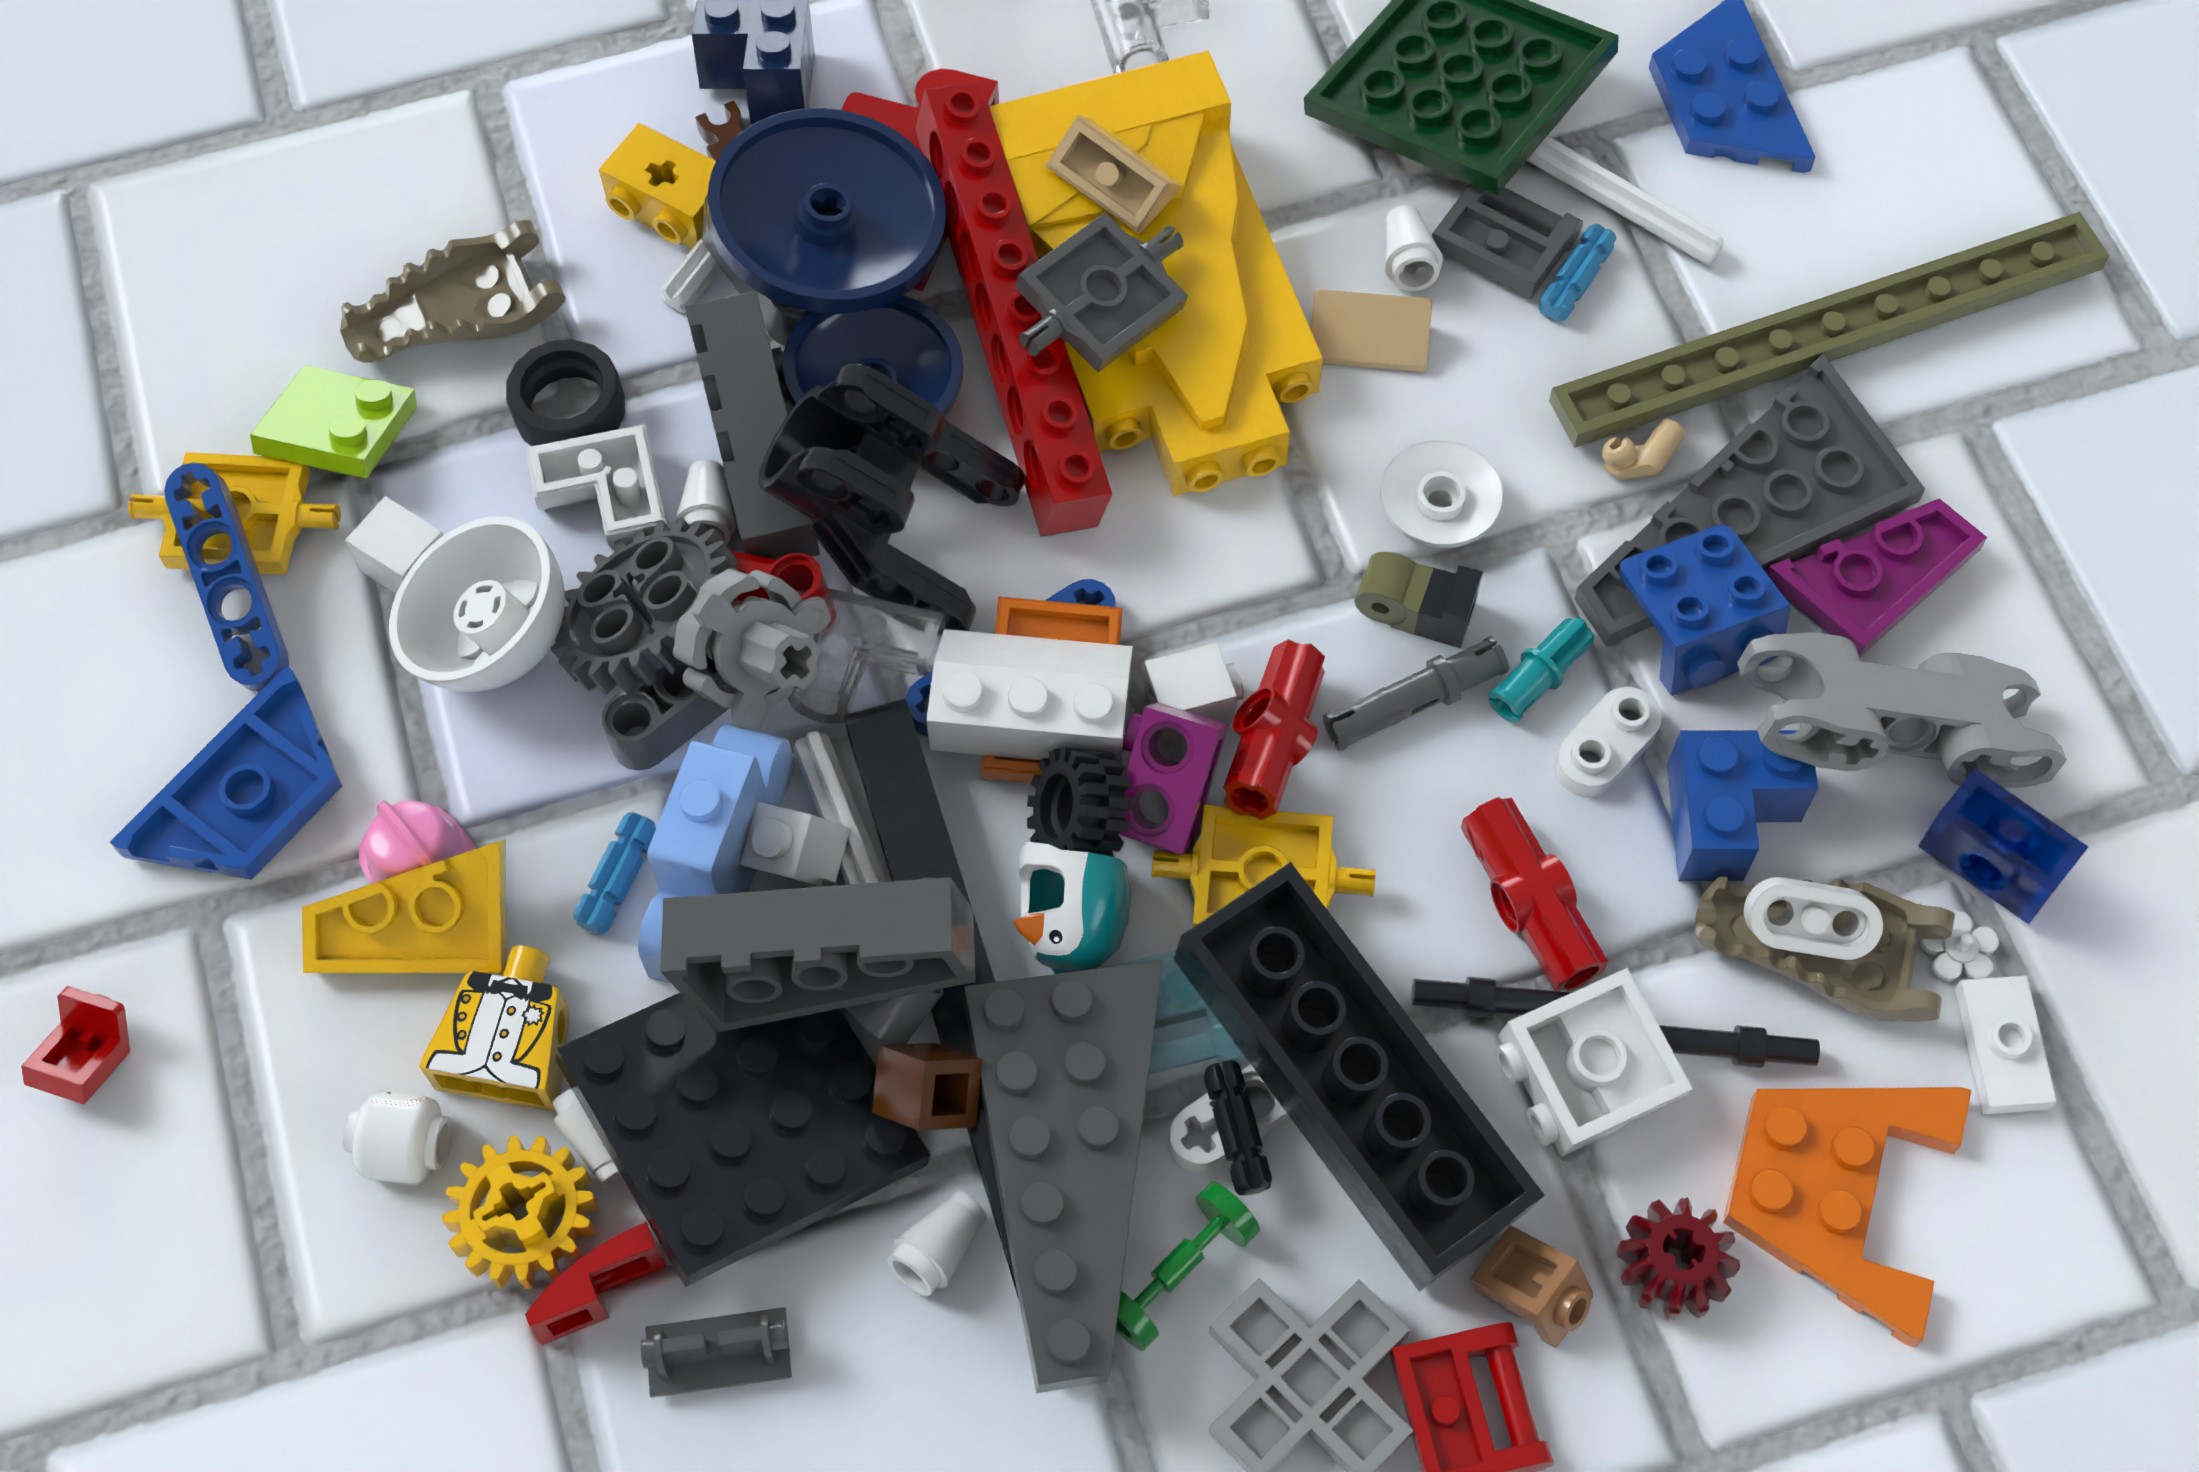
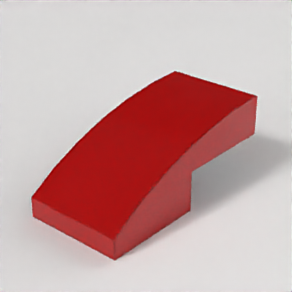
[525,1221,666,1345]

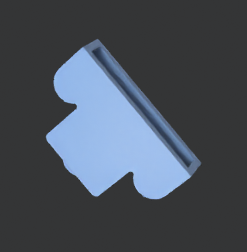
[638,723,795,983]

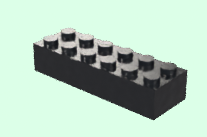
[1173,862,1545,1292]

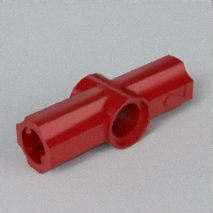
[1223,639,1325,820]
[1461,797,1608,992]

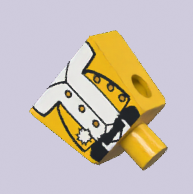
[419,945,570,1112]

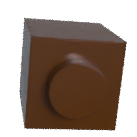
[872,1043,982,1131]

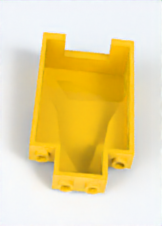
[989,50,1323,496]

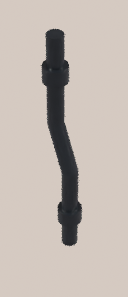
[1411,977,1820,1068]

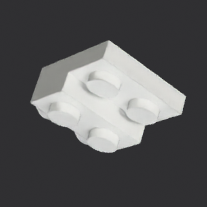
[1495,968,1693,1157]

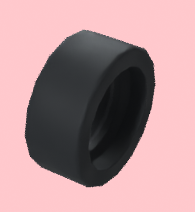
[506,339,625,446]

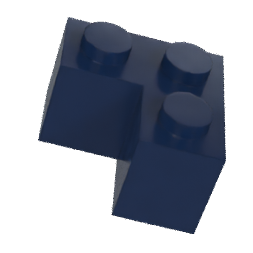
[691,0,815,124]

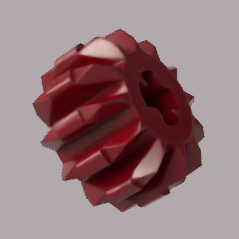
[1616,1197,1740,1320]

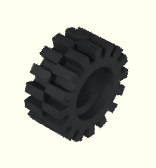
[1027,747,1132,857]

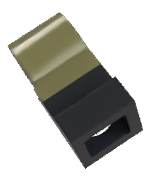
[1354,552,1483,648]

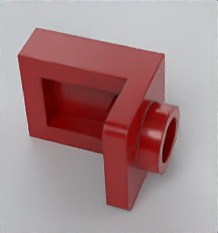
[21,986,130,1105]

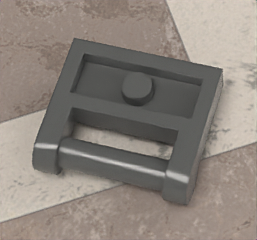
[1432,184,1583,299]

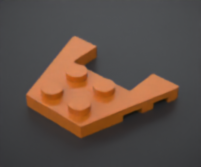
[1723,1087,1972,1348]

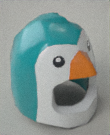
[1012,842,1131,974]

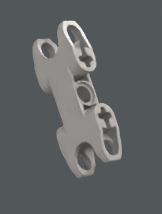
[1737,632,2067,790]

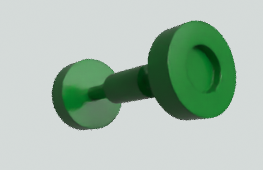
[1116,1181,1260,1351]

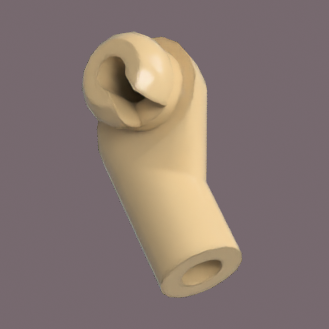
[1602,419,1686,480]

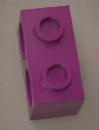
[1119,702,1229,855]

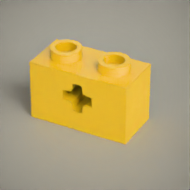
[598,123,716,249]

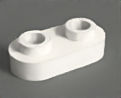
[1555,687,1661,797]
[1744,877,1883,960]

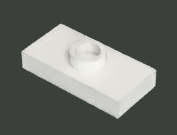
[1955,975,2057,1115]

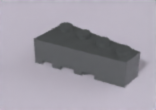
[685,291,820,560]
[661,877,976,1032]

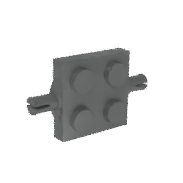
[1015,212,1188,372]

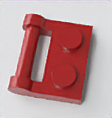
[1390,1322,1554,1472]

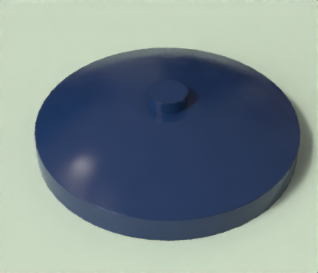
[707,108,946,314]

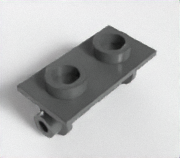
[640,1307,792,1398]

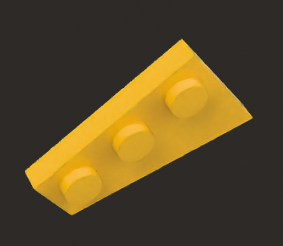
[302,839,507,973]

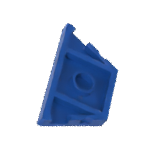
[1648,0,1816,173]
[109,666,342,880]

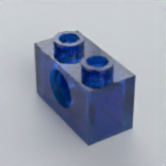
[1918,768,2088,925]

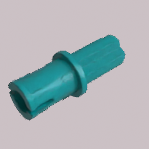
[1488,617,1595,723]

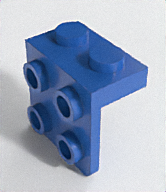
[1619,525,1790,696]

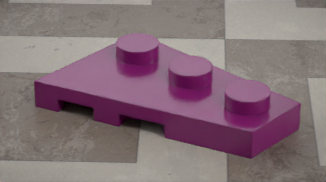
[1767,498,1987,658]

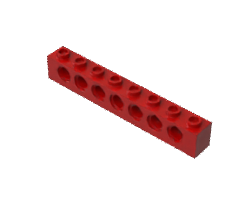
[915,82,1113,537]

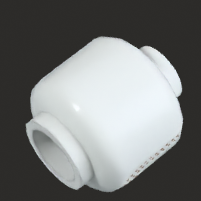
[343,1091,452,1185]

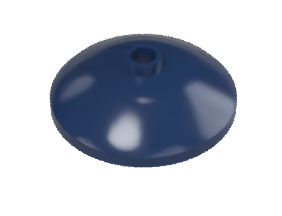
[782,295,963,417]

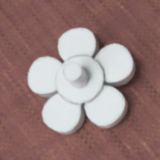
[1920,911,1999,982]

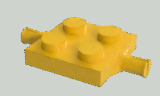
[128,452,341,575]
[1151,805,1376,928]

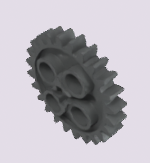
[551,518,738,694]

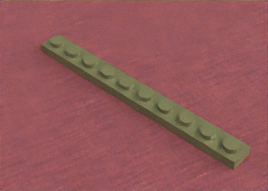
[1549,212,2110,448]

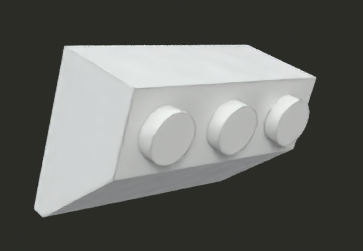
[926,629,1133,761]

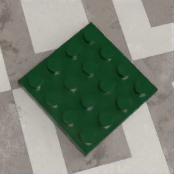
[1303,0,1619,195]

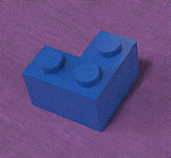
[1667,730,1818,881]

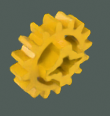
[442,1135,599,1289]

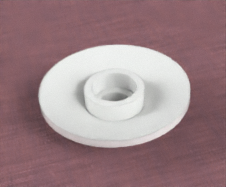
[1380,440,1503,548]

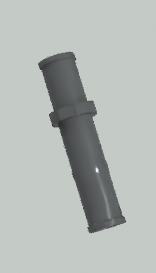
[1323,636,1509,751]

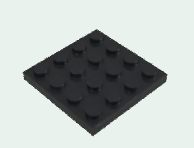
[555,993,931,1287]

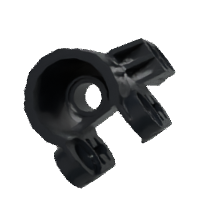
[758,364,1025,636]

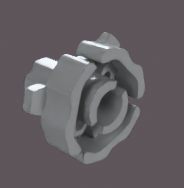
[673,568,831,729]

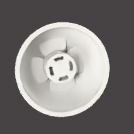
[389,516,565,692]

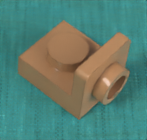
[1470,1225,1593,1348]

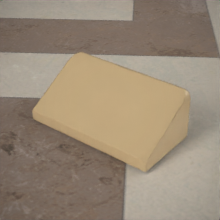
[1045,115,1182,234]
[1311,289,1432,372]

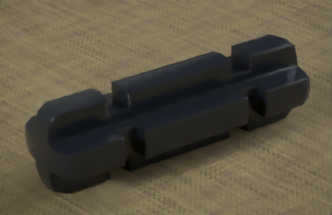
[1204,1060,1272,1196]

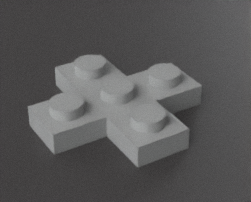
[1209,1278,1414,1472]

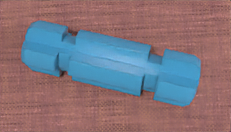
[1539,224,1616,322]
[573,812,656,935]

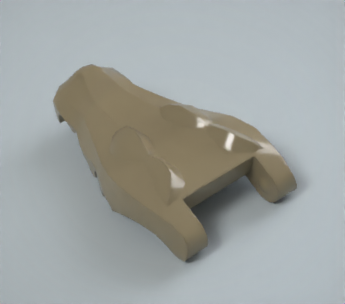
[340,220,566,363]
[1695,877,1955,1022]

